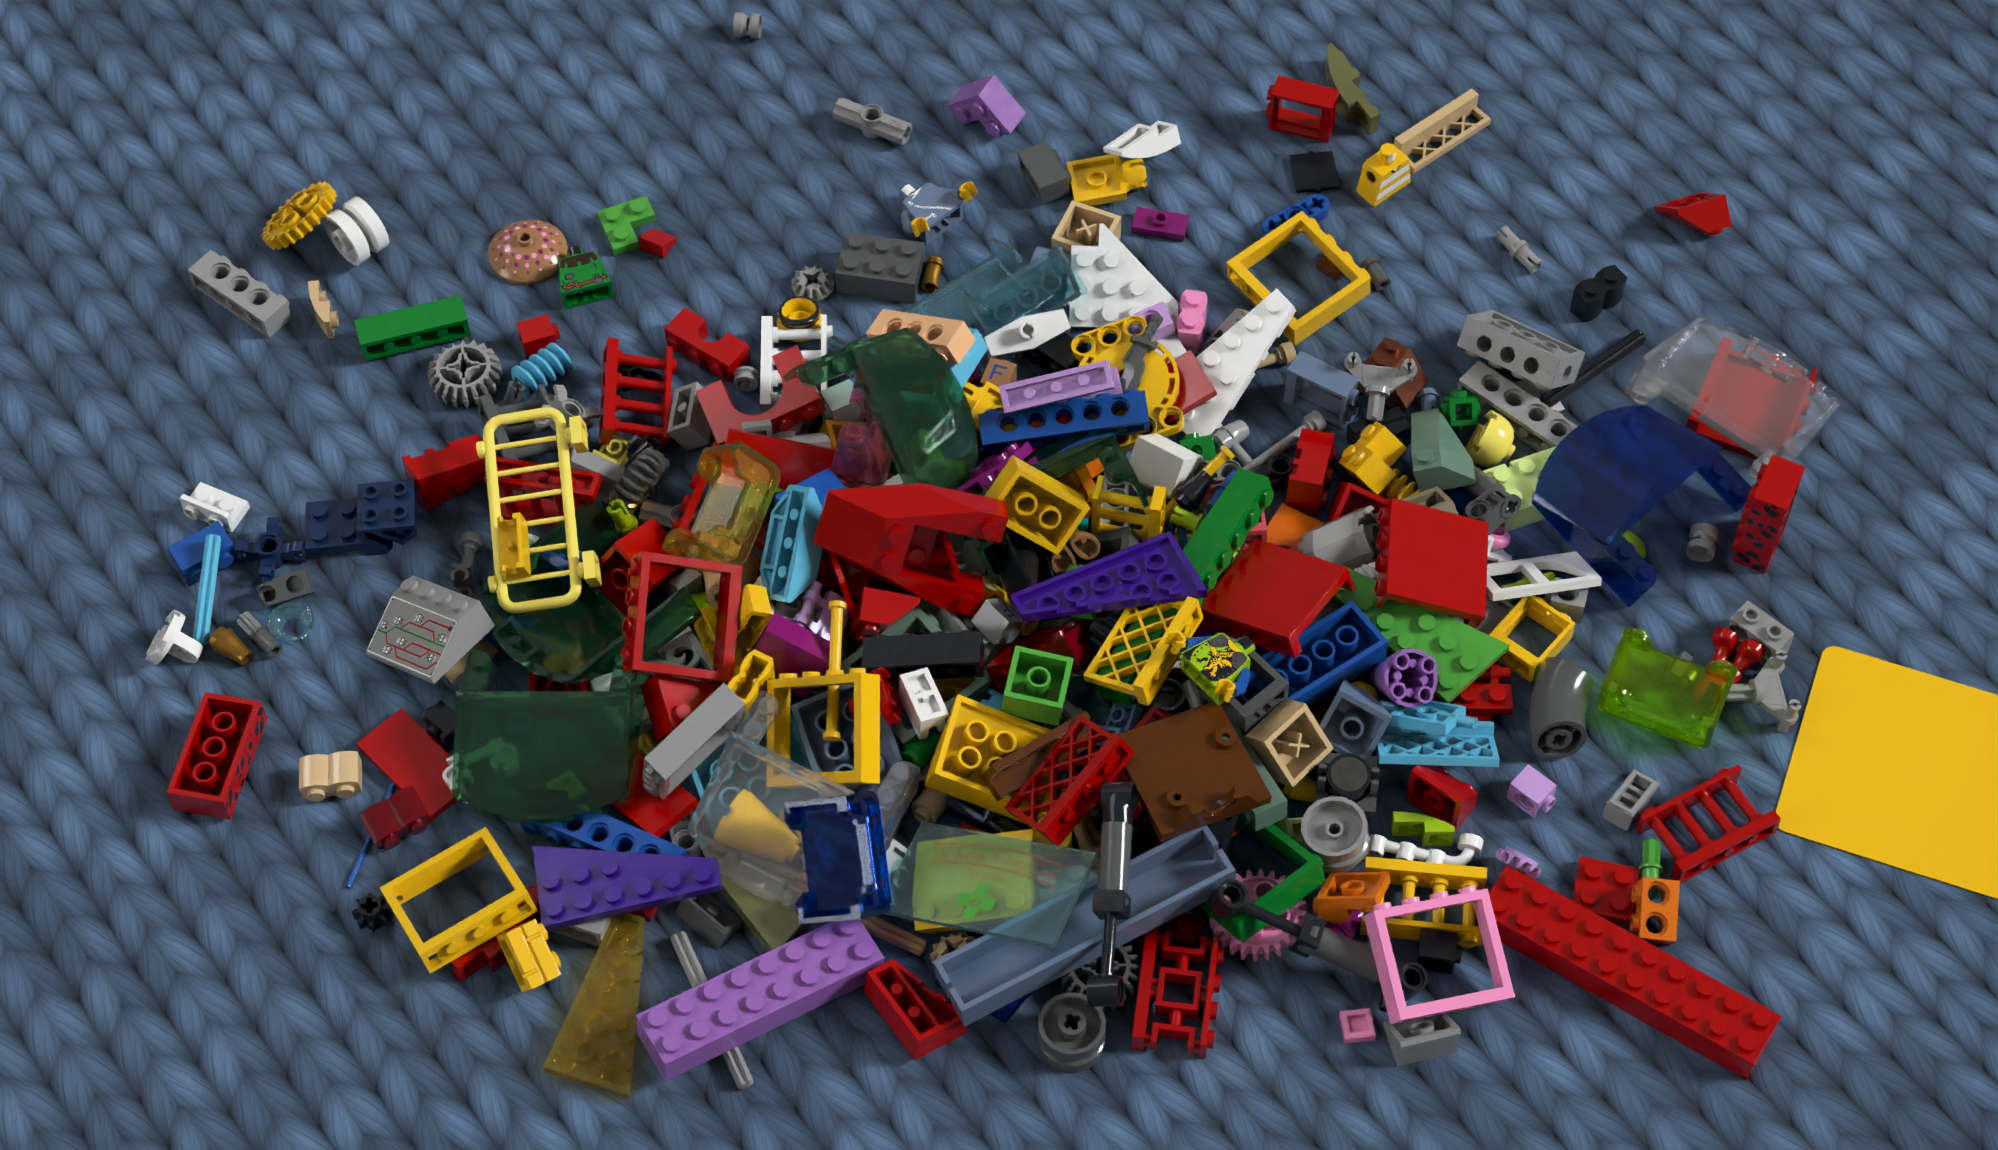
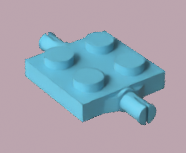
[1379,699,1478,738]

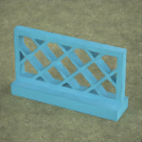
[1374,721,1500,767]

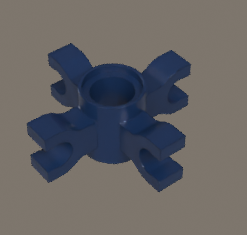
[234,517,307,584]

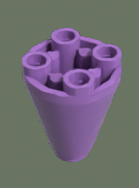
[1369,648,1438,707]

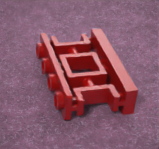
[1131,927,1225,1058]

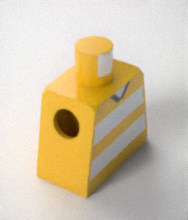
[1356,143,1411,207]

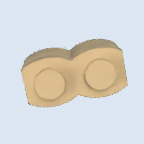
[299,751,362,802]

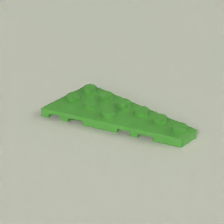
[1332,566,1510,703]

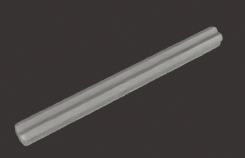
[671,931,753,1090]

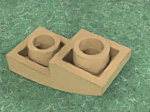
[308,280,339,339]

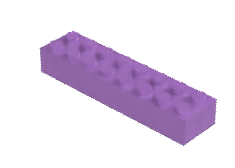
[636,911,885,1082]

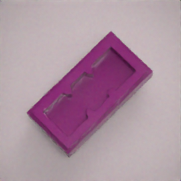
[1132,207,1189,241]

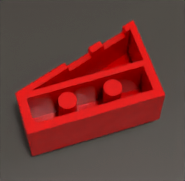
[1286,428,1338,517]
[401,434,486,511]
[640,674,721,741]
[864,959,968,1061]

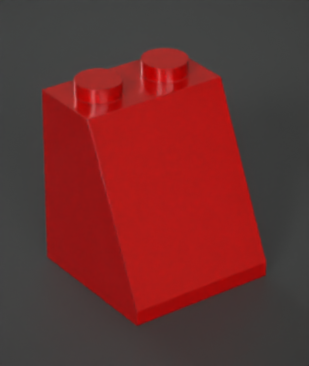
[598,518,690,617]

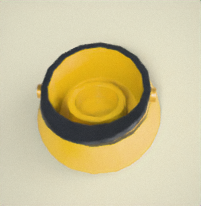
[777,296,822,342]

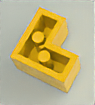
[1338,421,1407,495]

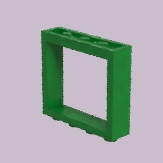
[1198,816,1326,943]

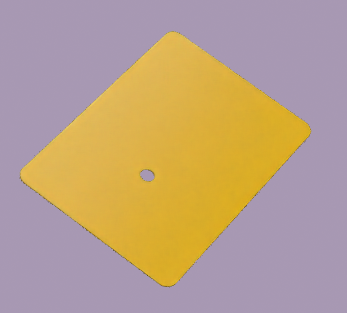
[1776,646,1998,899]

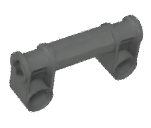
[1412,465,1521,535]

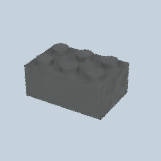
[835,232,926,304]

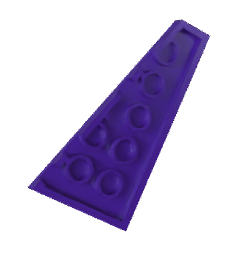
[1010,531,1208,622]

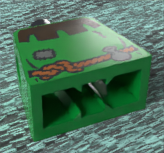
[558,246,614,310]

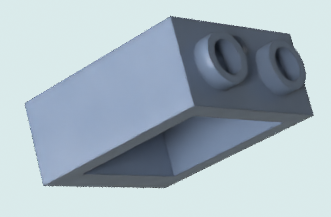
[1284,351,1360,430]

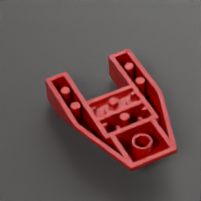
[813,483,1009,617]

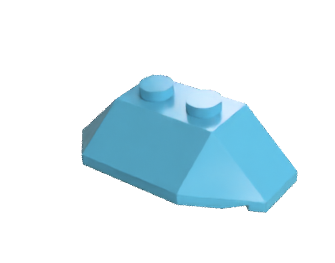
[760,484,823,603]

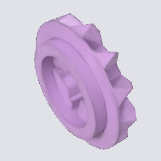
[1495,847,1542,878]

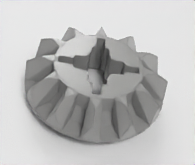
[791,264,834,301]

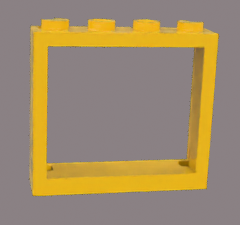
[1226,211,1371,346]
[767,668,880,788]
[380,827,537,974]

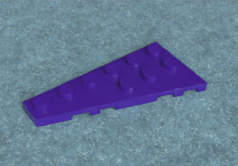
[533,846,723,931]

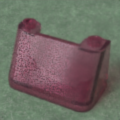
[830,353,905,488]

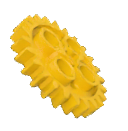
[261,181,337,250]

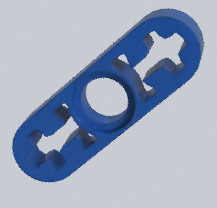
[1262,194,1330,237]

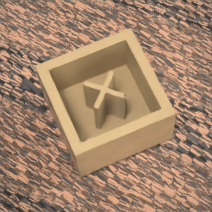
[1051,200,1121,255]
[1244,698,1334,787]

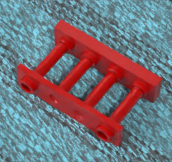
[598,337,677,453]
[484,456,609,535]
[1636,765,1781,884]

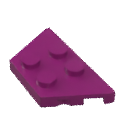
[956,441,1034,493]

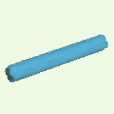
[192,534,221,646]

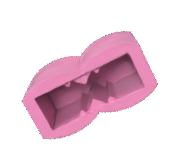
[1176,289,1207,354]

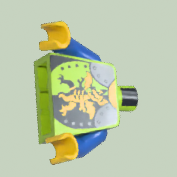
[1164,630,1255,706]

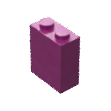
[750,612,830,699]

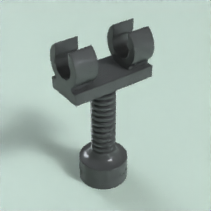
[450,532,483,598]

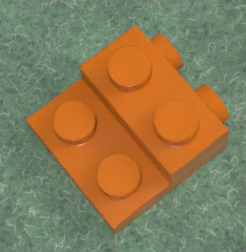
[1313,872,1391,924]

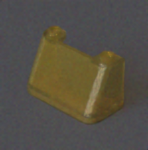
[661,441,780,565]

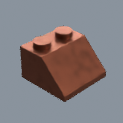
[1358,337,1429,412]

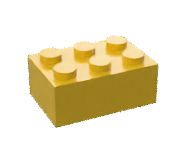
[985,455,1090,555]

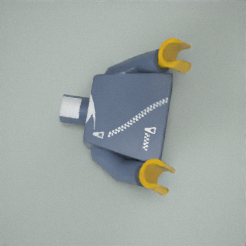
[899,181,978,245]

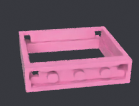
[1364,886,1515,1025]

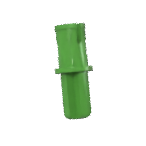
[1639,838,1663,899]

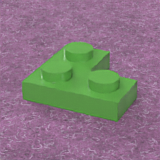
[596,196,656,256]

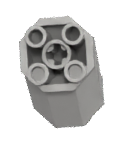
[1298,505,1381,570]

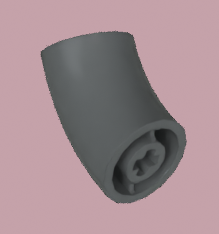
[1528,657,1595,760]

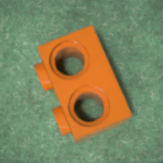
[1630,877,1680,945]

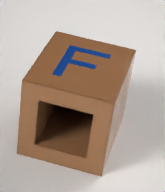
[980,357,1017,387]

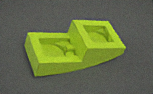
[1390,811,1455,847]

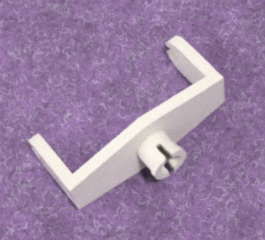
[984,309,1071,360]

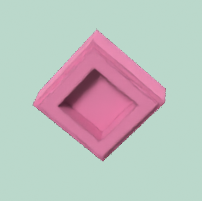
[1339,1008,1376,1044]

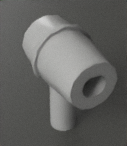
[1212,420,1252,466]

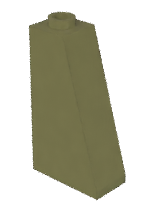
[717,850,817,953]

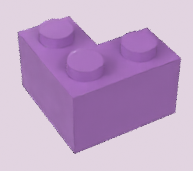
[947,75,1026,139]

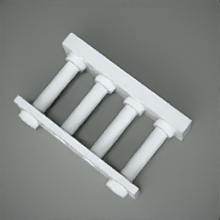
[760,314,833,414]

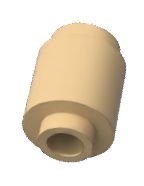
[911,786,949,824]

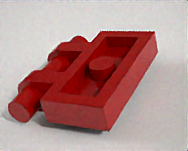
[1452,664,1513,715]

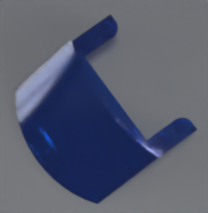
[1531,405,1751,607]

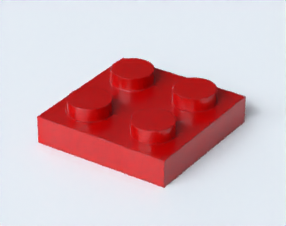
[1572,856,1640,926]

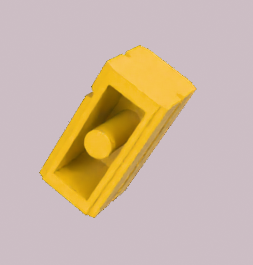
[496,919,561,992]

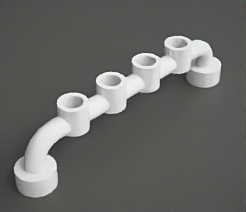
[1313,799,1484,866]

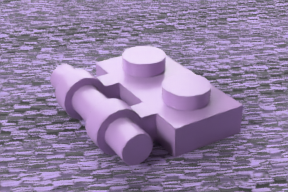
[792,581,854,641]

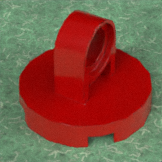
[847,667,904,727]

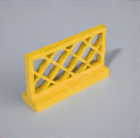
[1083,596,1203,706]

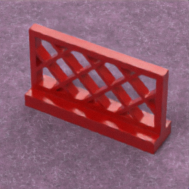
[1004,715,1135,847]

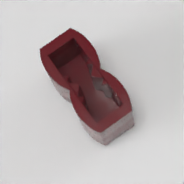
[359,786,432,850]

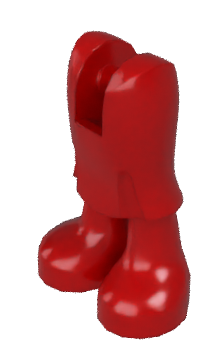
[1692,627,1765,713]

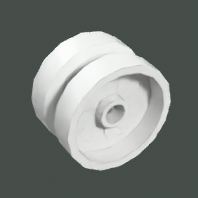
[323,197,390,266]

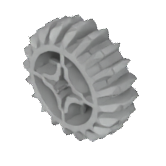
[427,339,503,409]

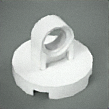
[145,609,203,665]

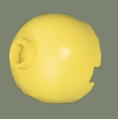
[1465,410,1516,467]

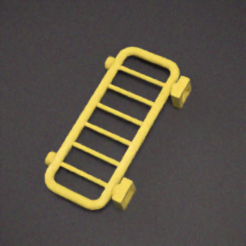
[476,407,602,614]

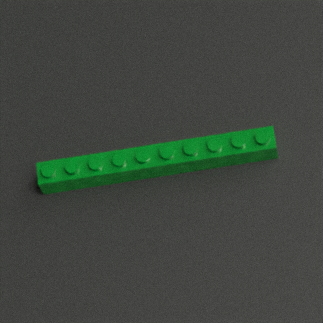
[1096,468,1274,706]

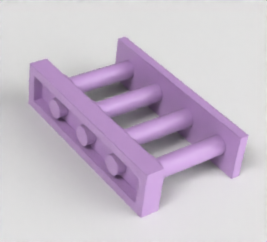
[999,360,1123,414]

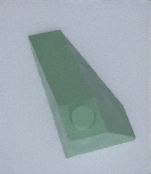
[1411,408,1476,492]

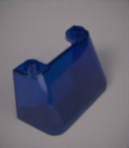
[784,791,892,924]

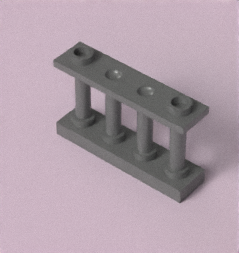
[478,384,571,496]

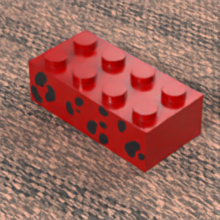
[1731,454,1805,574]
[166,692,268,820]

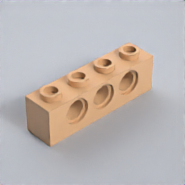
[866,309,976,364]

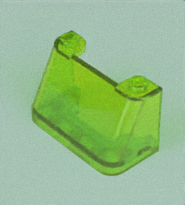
[1597,627,1738,748]

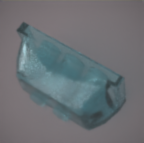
[967,245,1088,335]

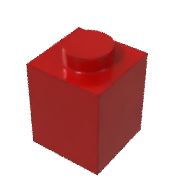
[516,314,561,360]

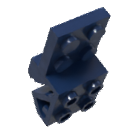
[305,479,417,556]

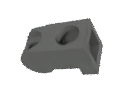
[255,568,316,608]

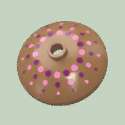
[488,219,568,285]

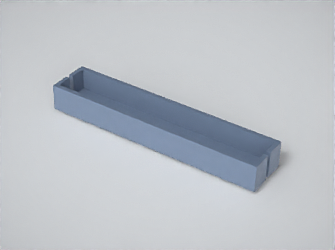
[933,825,1236,1026]

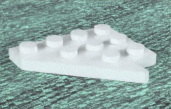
[1069,223,1178,331]

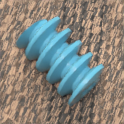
[511,343,573,399]

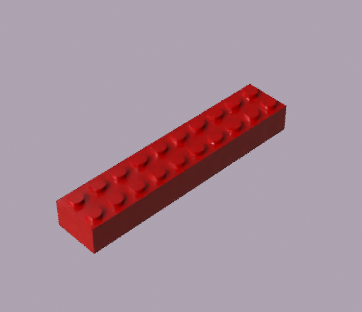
[1475,865,1782,1080]

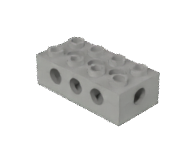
[1457,310,1585,391]

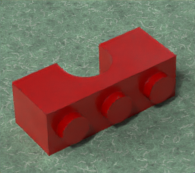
[664,307,751,382]

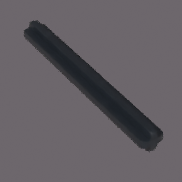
[1540,329,1646,408]

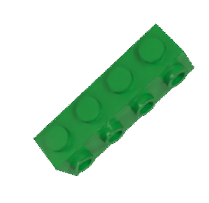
[354,295,471,361]

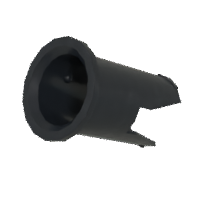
[980,527,1055,606]

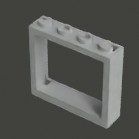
[642,683,745,800]

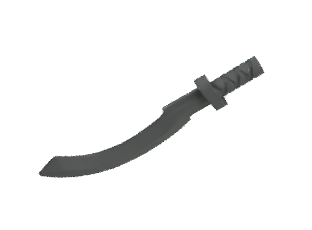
[1085,314,1163,420]

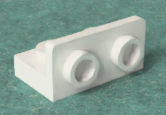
[179,482,250,533]

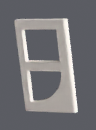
[1486,551,1602,601]

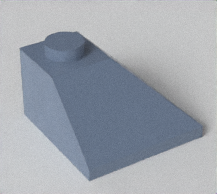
[1319,679,1393,756]

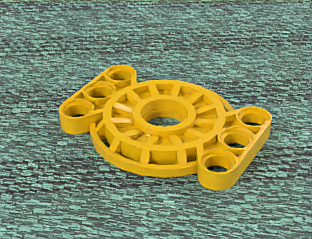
[1071,315,1185,453]

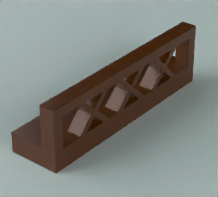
[981,711,1091,802]

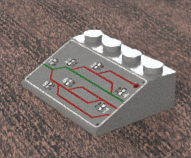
[365,575,495,684]

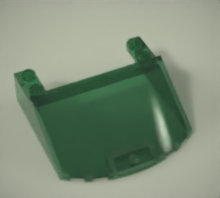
[783,327,978,490]
[971,432,1150,581]
[482,496,702,684]
[452,651,649,823]

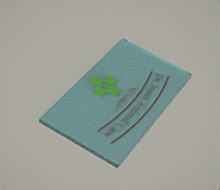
[877,822,1098,948]

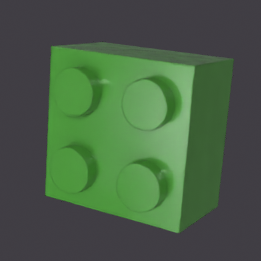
[1001,645,1074,726]

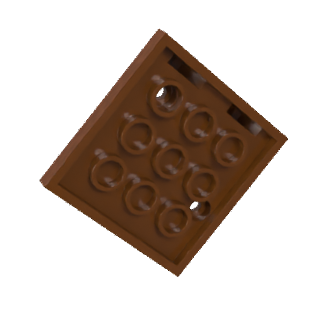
[1117,702,1272,841]

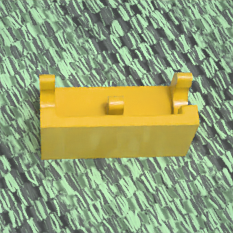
[497,512,531,581]

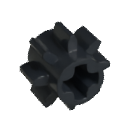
[626,434,661,463]
[1087,613,1121,650]
[352,892,392,932]

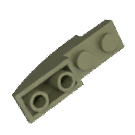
[1325,43,1380,135]

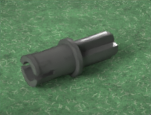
[237,611,283,659]

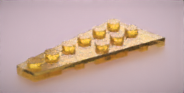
[543,913,646,1100]

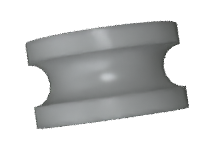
[733,366,759,392]

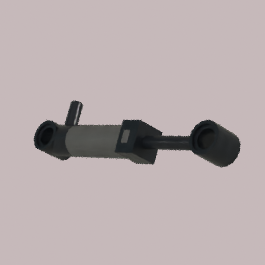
[1086,781,1138,1007]
[1208,879,1428,1012]

